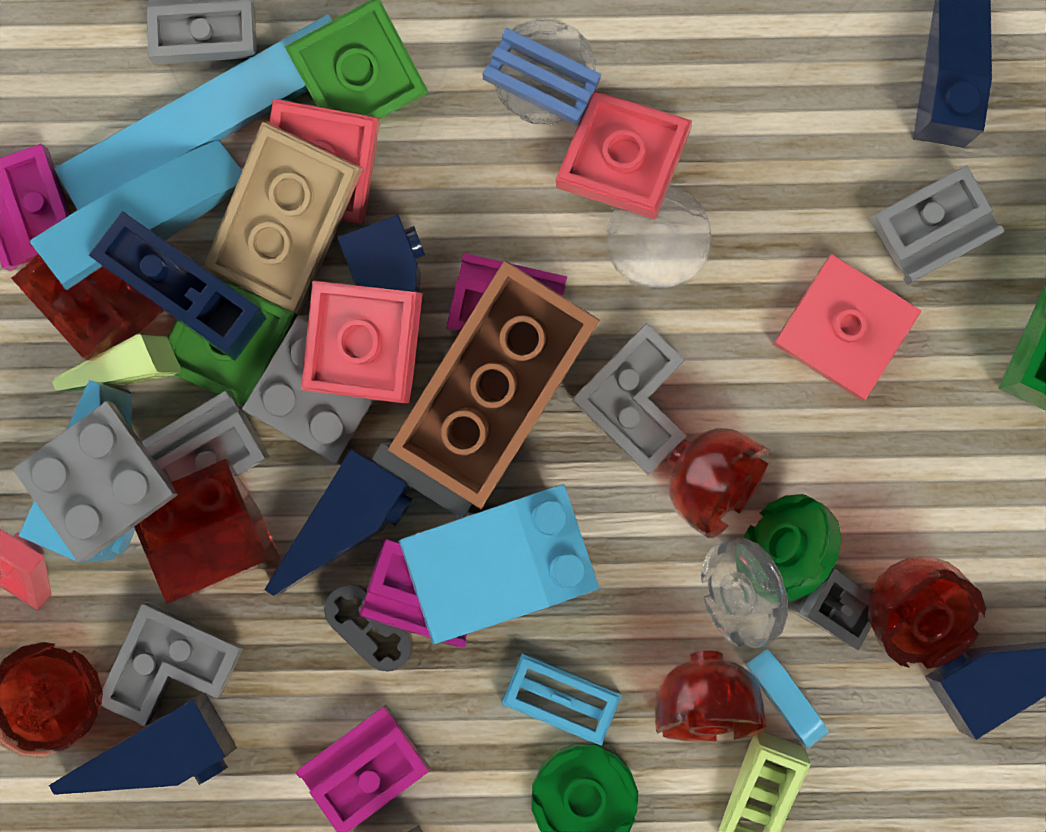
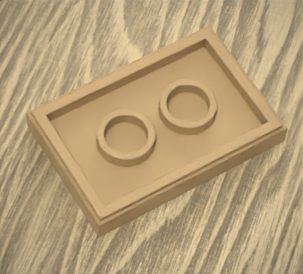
[203,122,363,314]

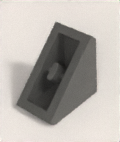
[785,568,884,650]

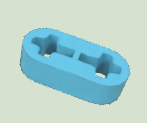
[745,649,829,749]

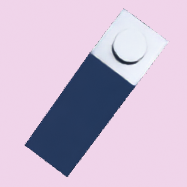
[913,0,992,148]
[89,211,267,361]
[338,215,425,293]
[264,449,412,596]
[925,642,1046,740]
[49,693,237,795]

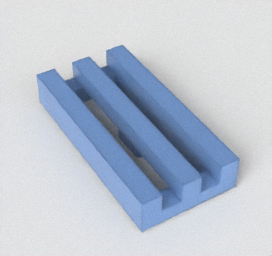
[482,28,601,126]

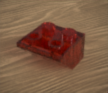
[11,254,164,360]
[134,459,280,605]

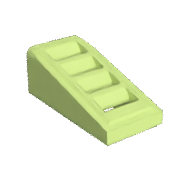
[51,333,181,392]
[718,730,811,832]

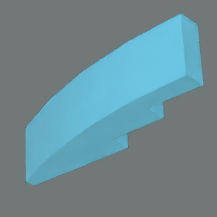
[29,139,242,290]

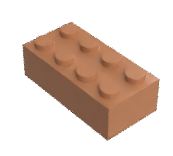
[388,261,600,509]

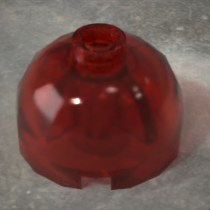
[668,428,771,538]
[868,556,986,669]
[0,642,103,759]
[655,650,766,742]

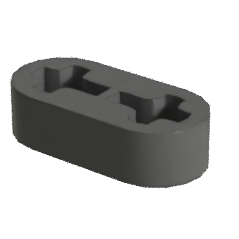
[324,584,413,672]

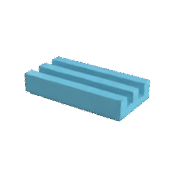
[501,652,622,746]

